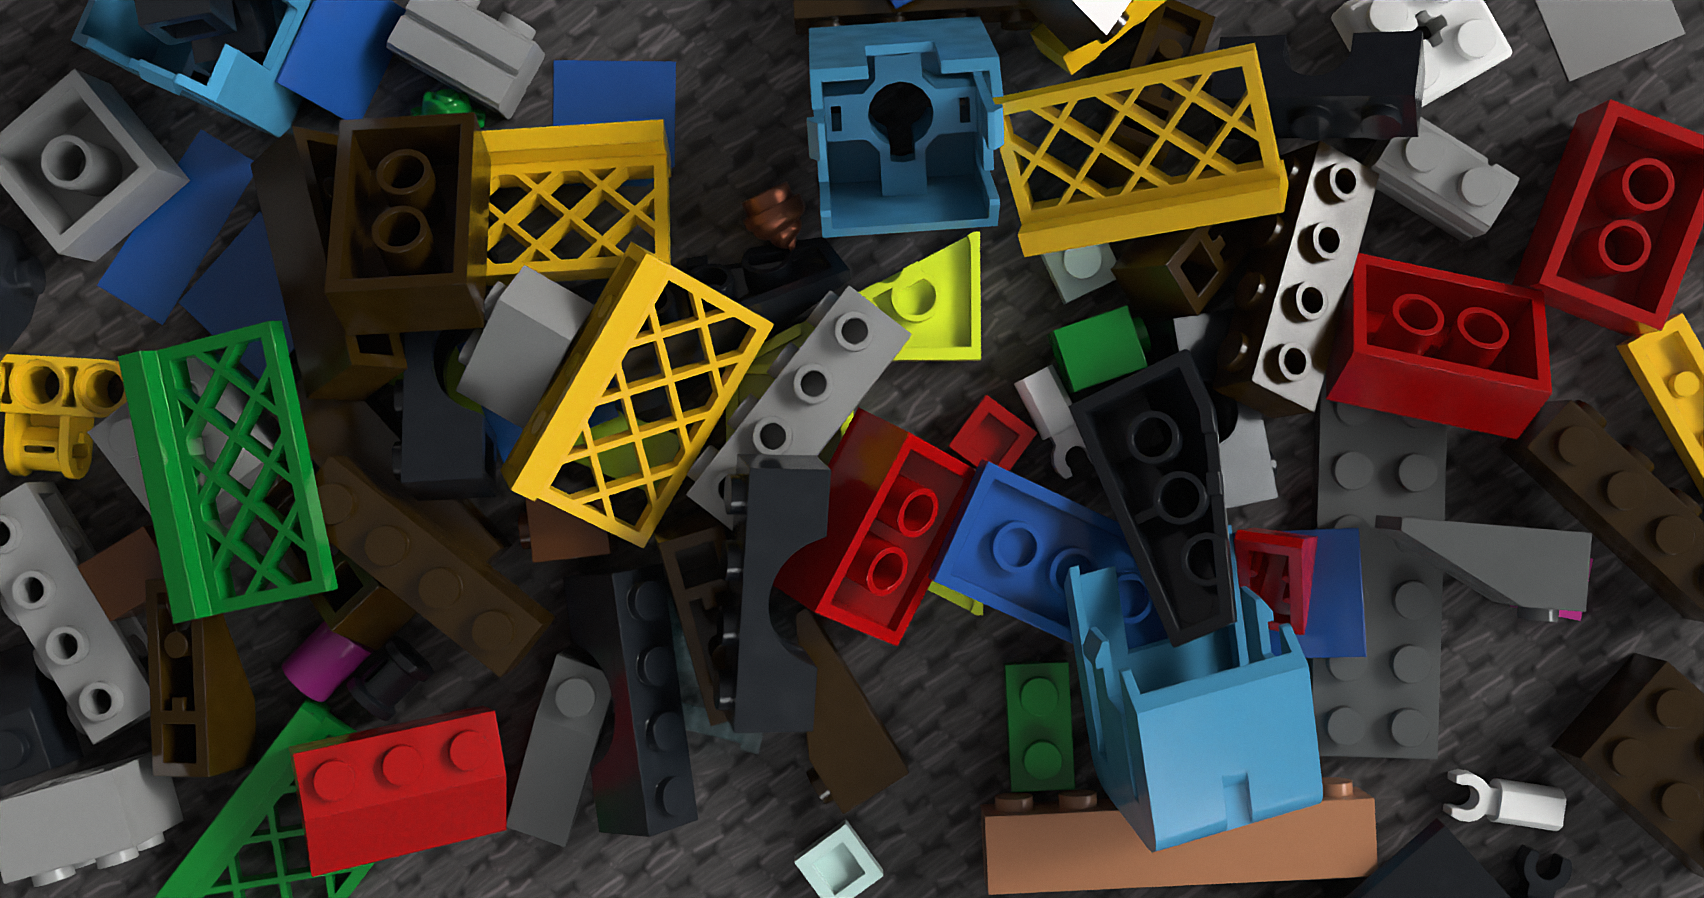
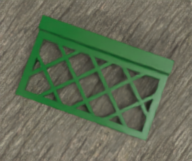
[118,321,338,624]
[154,697,375,898]

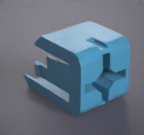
[71,0,314,138]
[807,16,1004,238]
[1064,525,1323,853]

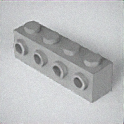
[686,286,912,531]
[0,482,151,744]

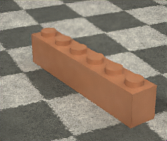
[980,777,1378,895]

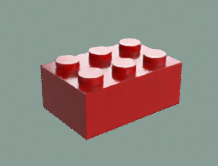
[1512,99,1704,336]
[1326,253,1552,439]

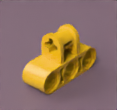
[0,354,127,479]

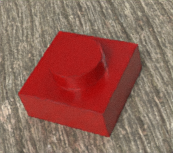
[947,395,1038,471]

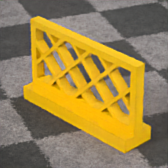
[992,43,1288,257]
[481,119,671,286]
[500,241,774,549]

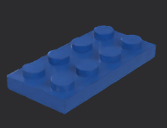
[928,459,1168,649]

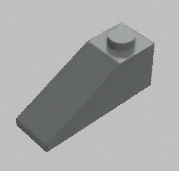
[1375,515,1592,622]
[506,647,614,847]

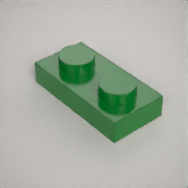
[1003,660,1075,792]

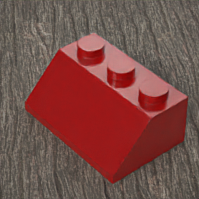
[772,407,976,646]
[289,705,507,877]

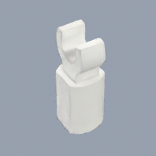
[1014,364,1093,479]
[1443,769,1566,831]

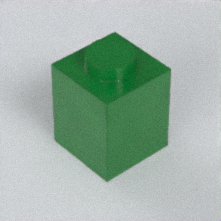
[1047,305,1152,394]

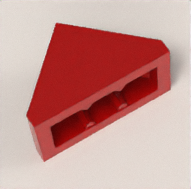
[1234,527,1318,635]

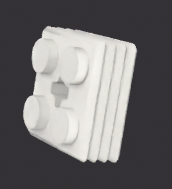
[1331,0,1512,107]

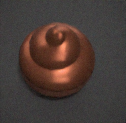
[741,181,805,250]

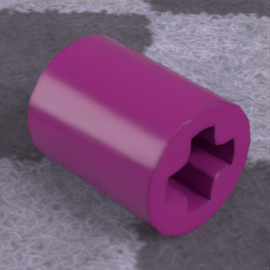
[282,620,374,702]

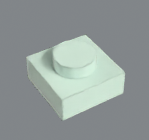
[1040,243,1117,304]
[794,819,884,898]

